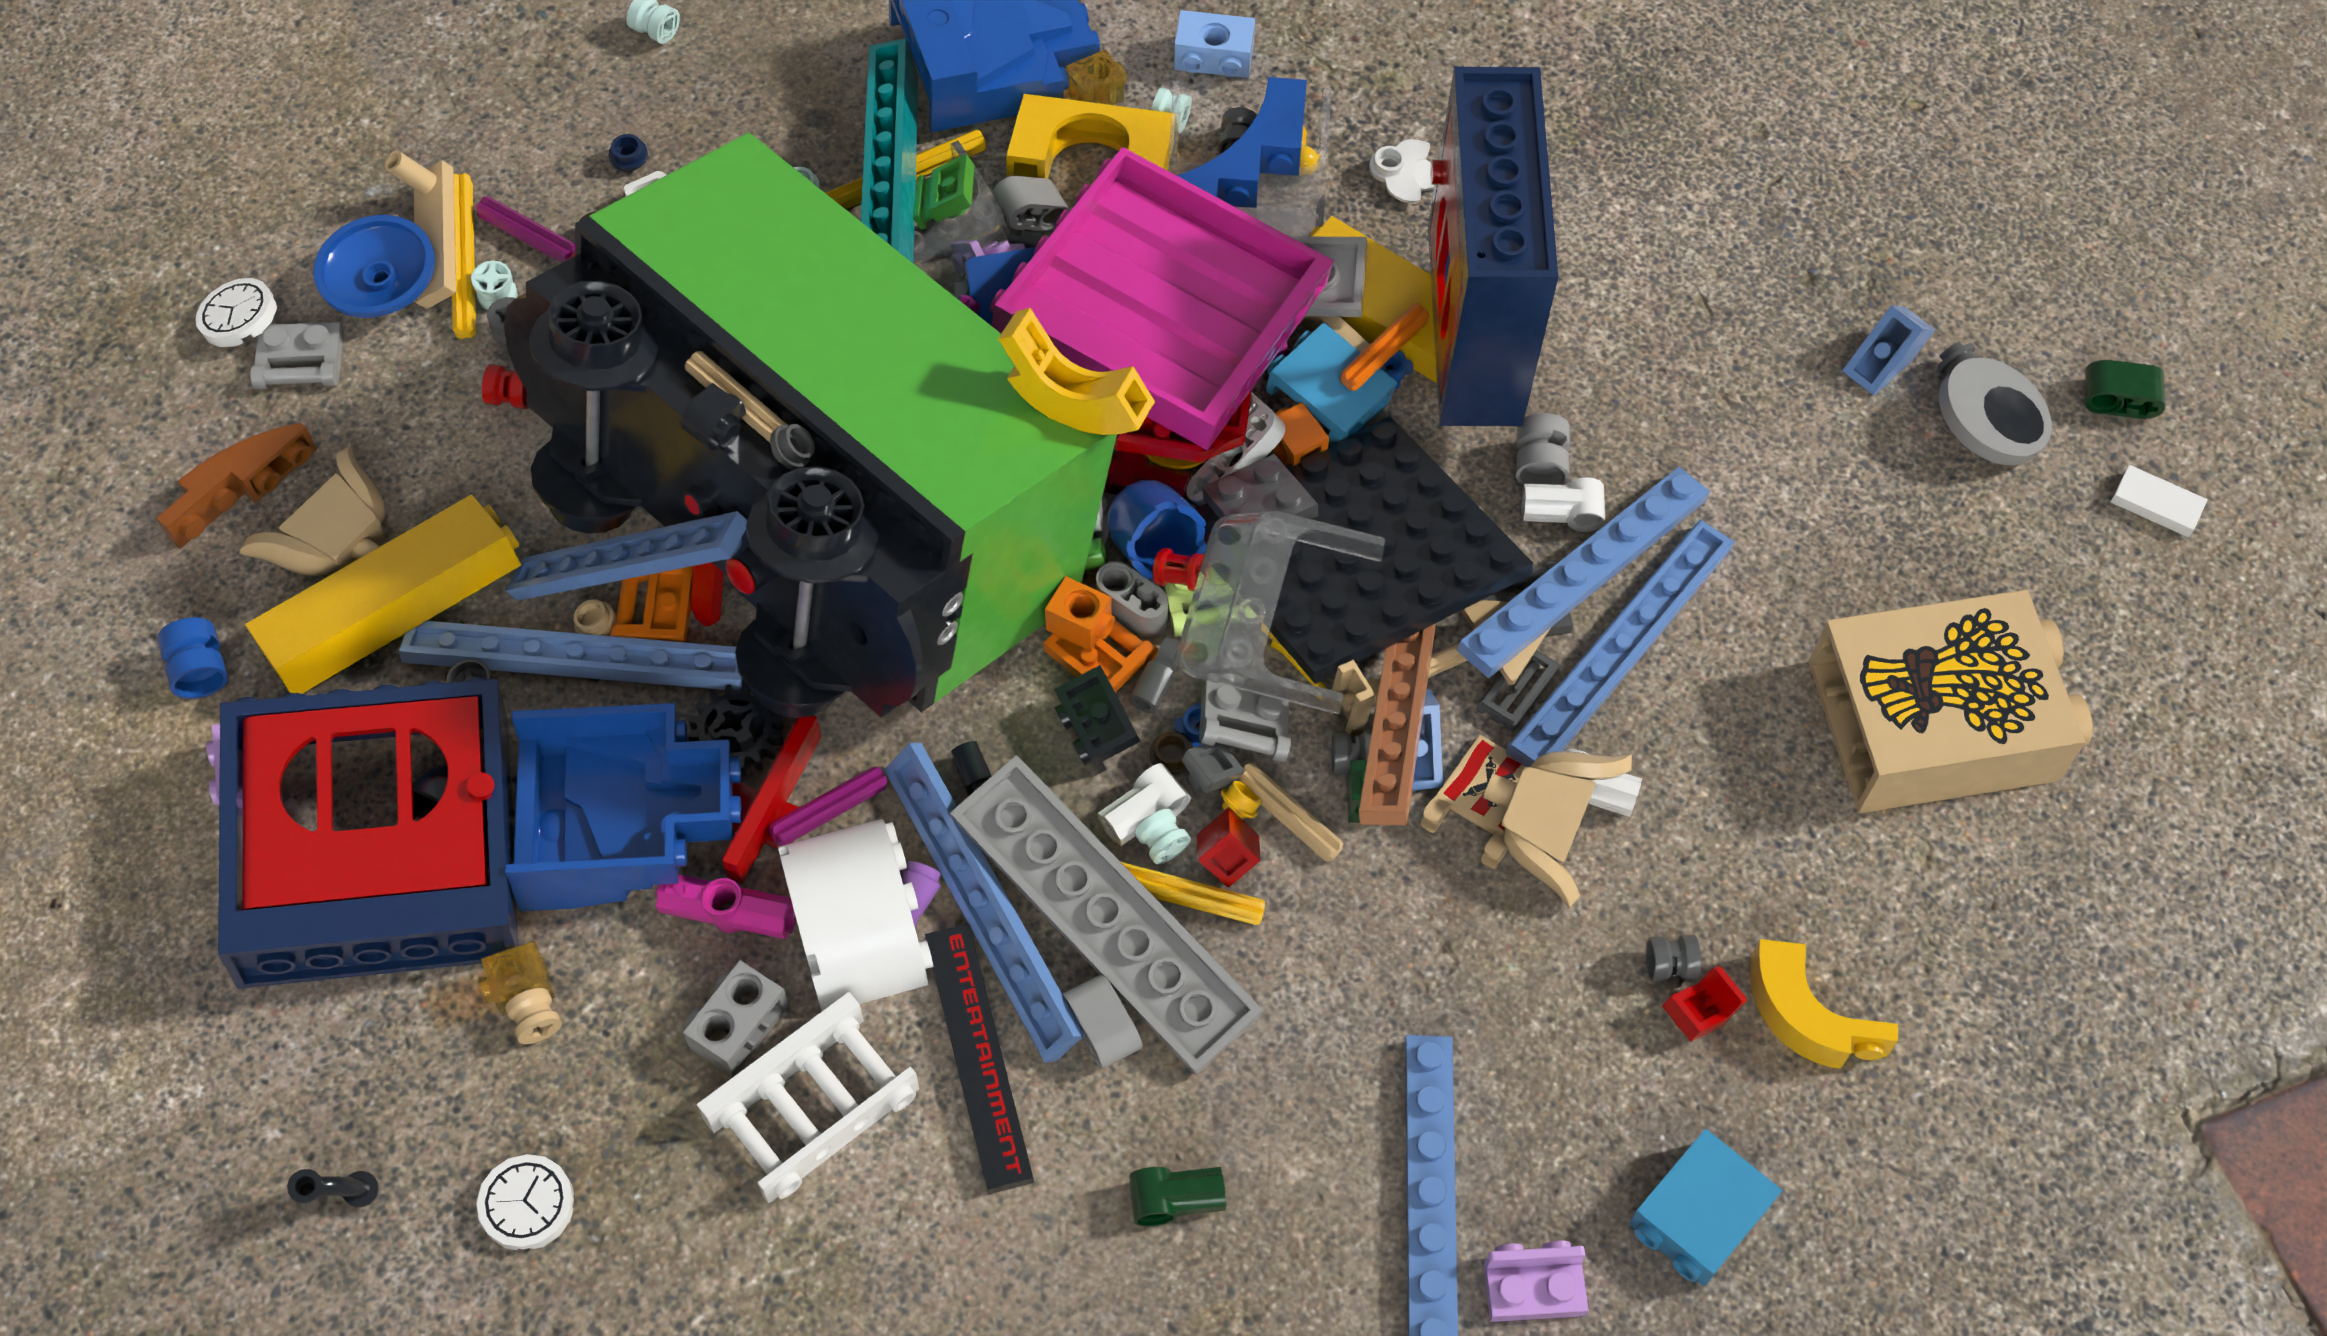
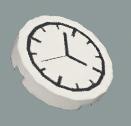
[196,278,277,347]
[476,1154,574,1251]

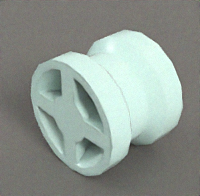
[1151,87,1192,133]
[471,261,518,310]
[1135,809,1191,864]

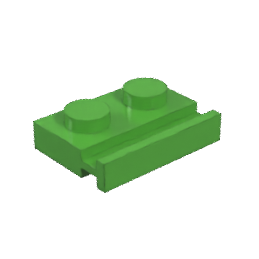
[913,153,975,230]

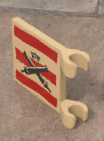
[1420,735,1524,869]

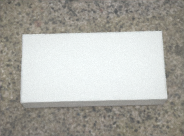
[2110,465,2208,537]

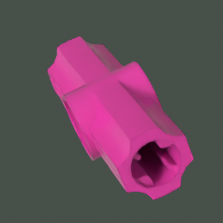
[656,875,796,939]

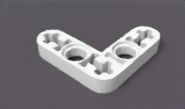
[1187,392,1285,507]

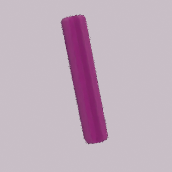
[475,196,575,263]
[769,767,888,846]

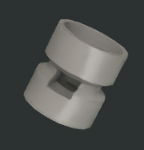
[1515,413,1571,486]

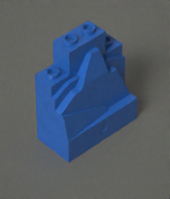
[889,0,1100,133]
[505,703,742,912]

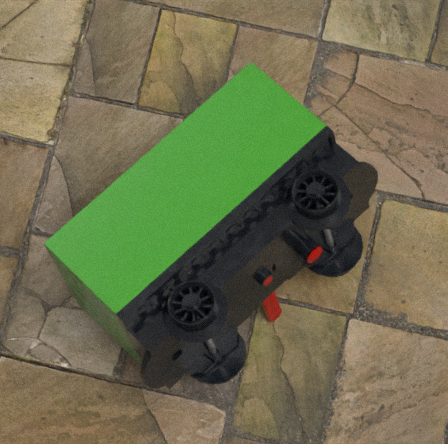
[504,132,1117,718]

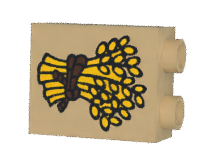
[1808,589,2093,814]

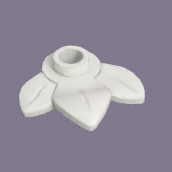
[1369,139,1434,204]

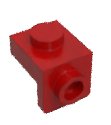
[1662,966,1747,1042]

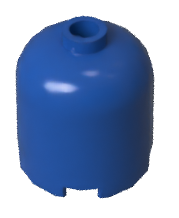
[1107,480,1207,581]

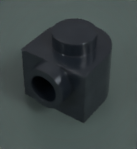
[680,383,746,450]

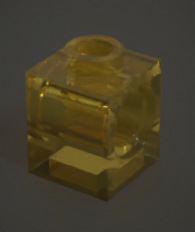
[1066,49,1127,105]
[478,941,556,1016]

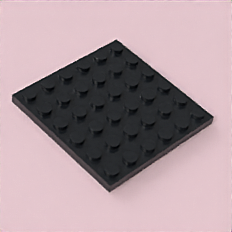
[1195,416,1533,684]

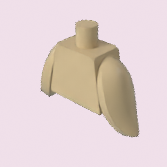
[239,446,385,576]
[1483,751,1632,908]

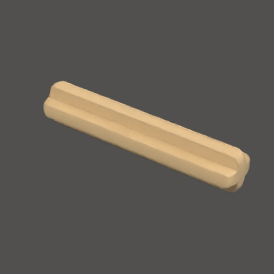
[685,351,787,442]
[1239,763,1343,862]

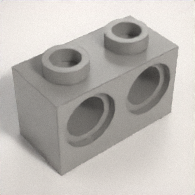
[683,960,789,1077]

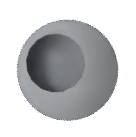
[1939,357,2052,465]

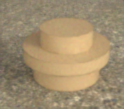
[573,599,616,636]

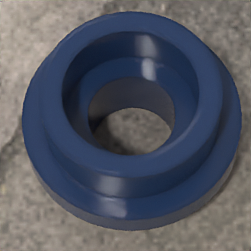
[608,134,648,171]

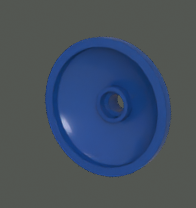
[313,215,435,318]

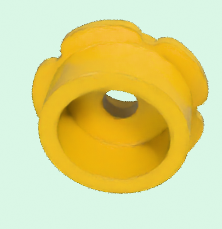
[1221,781,1262,820]

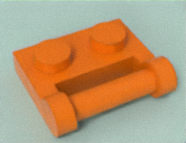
[609,566,693,643]
[1043,613,1158,693]

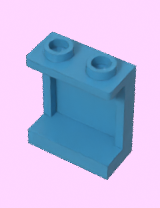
[1266,322,1397,445]
[1629,1128,1782,1286]

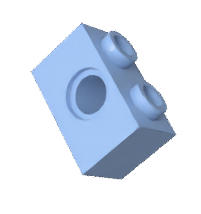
[1174,10,1255,78]

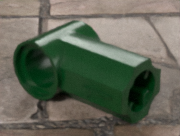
[1129,1167,1226,1226]

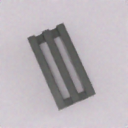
[1477,650,1560,733]

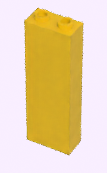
[1309,216,1437,383]
[245,494,521,694]

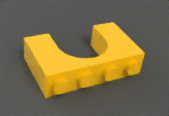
[1006,94,1176,179]

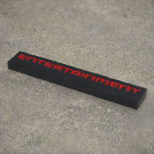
[925,923,1034,1195]

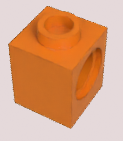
[1272,402,1329,466]
[1045,576,1115,651]

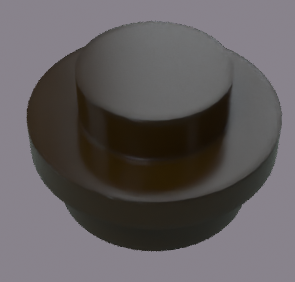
[1150,732,1193,775]

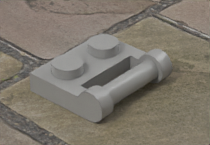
[250,322,344,389]
[1199,680,1291,763]

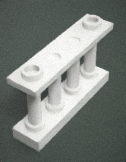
[697,992,919,1204]

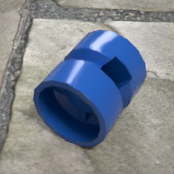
[157,617,228,699]

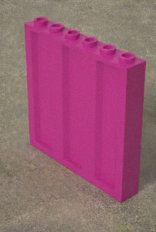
[990,147,1334,451]

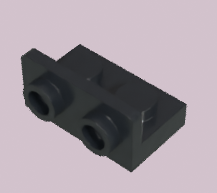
[1054,665,1141,774]

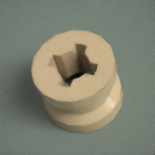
[505,988,562,1044]

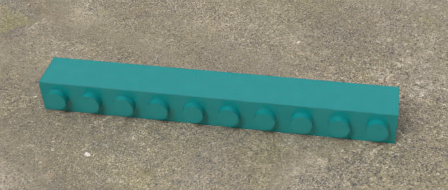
[861,38,919,263]

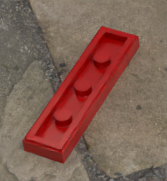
[722,715,822,884]

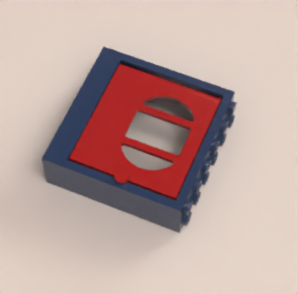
[1428,66,1559,427]
[218,677,519,989]

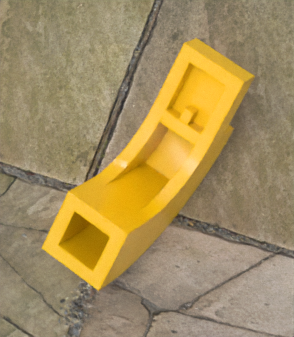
[998,308,1155,435]
[1750,939,1898,1069]

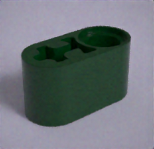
[2085,360,2165,419]

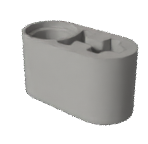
[992,176,1070,232]
[1096,562,1168,639]
[1062,974,1143,1069]

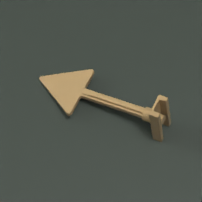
[1327,600,1551,737]

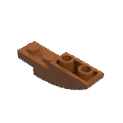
[156,423,317,549]

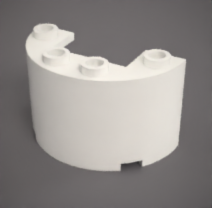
[778,819,934,1012]

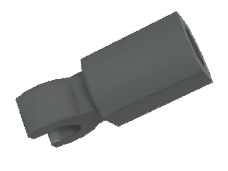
[1130,636,1182,714]

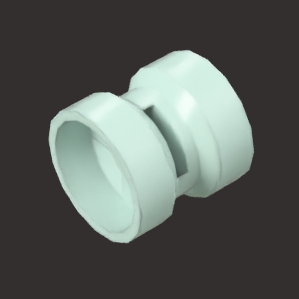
[626,0,680,44]

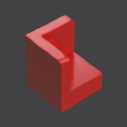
[1197,807,1261,888]

